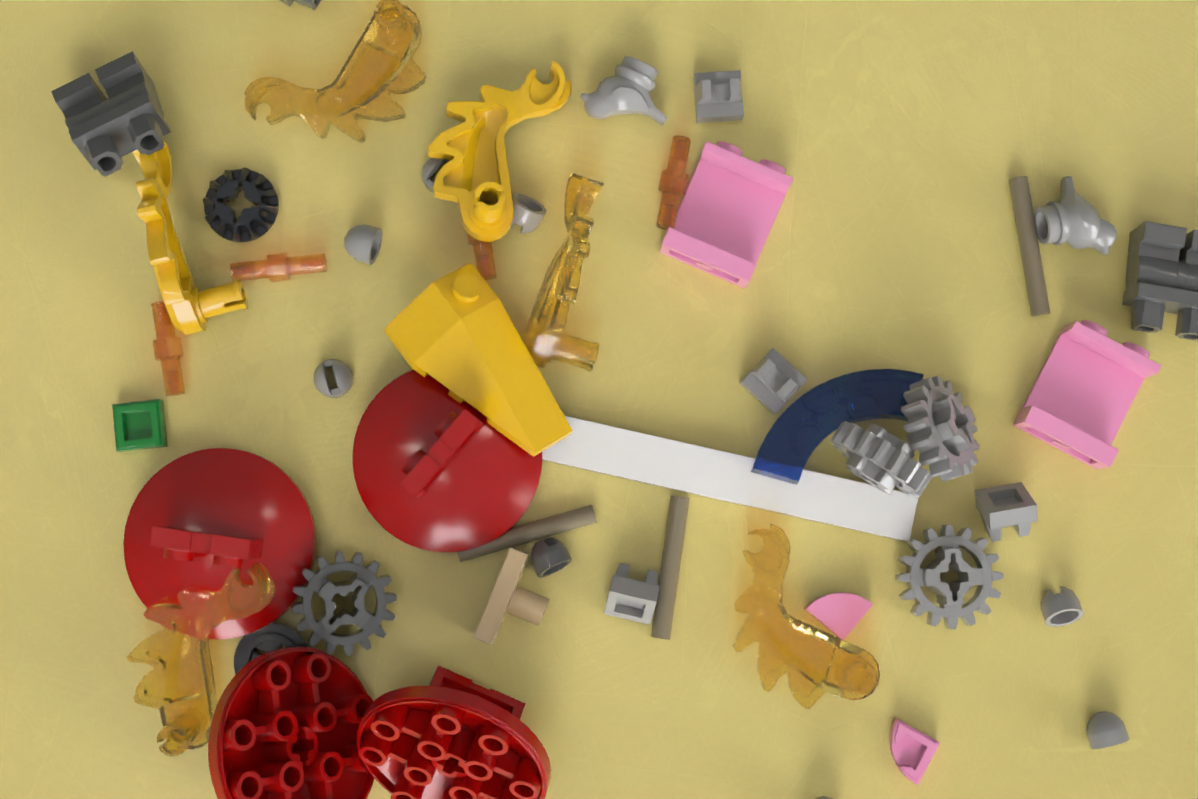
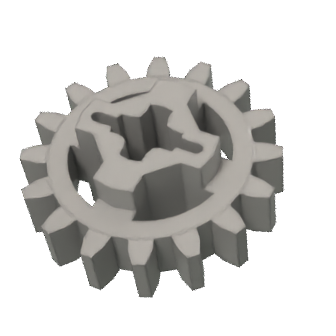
[901,376,980,482]
[830,421,932,497]
[895,525,1003,629]

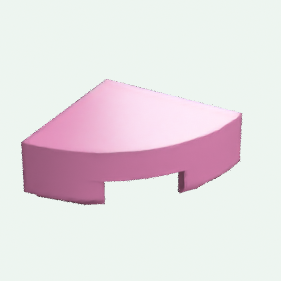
[804,592,873,641]
[889,718,940,785]

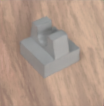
[693,70,744,123]
[740,348,807,415]
[975,482,1037,542]
[604,563,660,625]

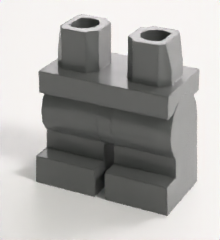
[51,51,171,177]
[1122,221,1198,341]

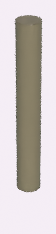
[1009,176,1050,317]
[651,496,690,640]
[457,505,597,562]

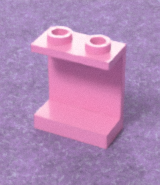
[660,141,793,288]
[1013,320,1162,469]

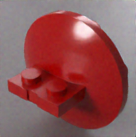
[352,369,543,552]
[123,448,317,640]
[208,647,375,799]
[357,665,551,799]

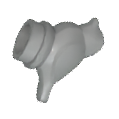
[580,56,667,125]
[1034,176,1117,255]

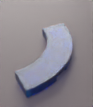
[751,369,924,485]

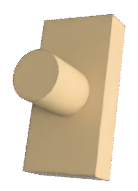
[473,547,549,645]

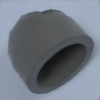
[530,537,572,578]

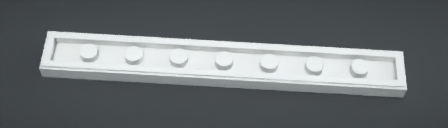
[542,416,919,542]

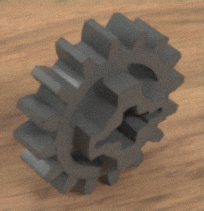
[291,550,397,656]

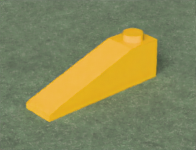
[384,262,573,457]

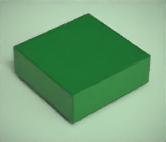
[112,399,168,452]

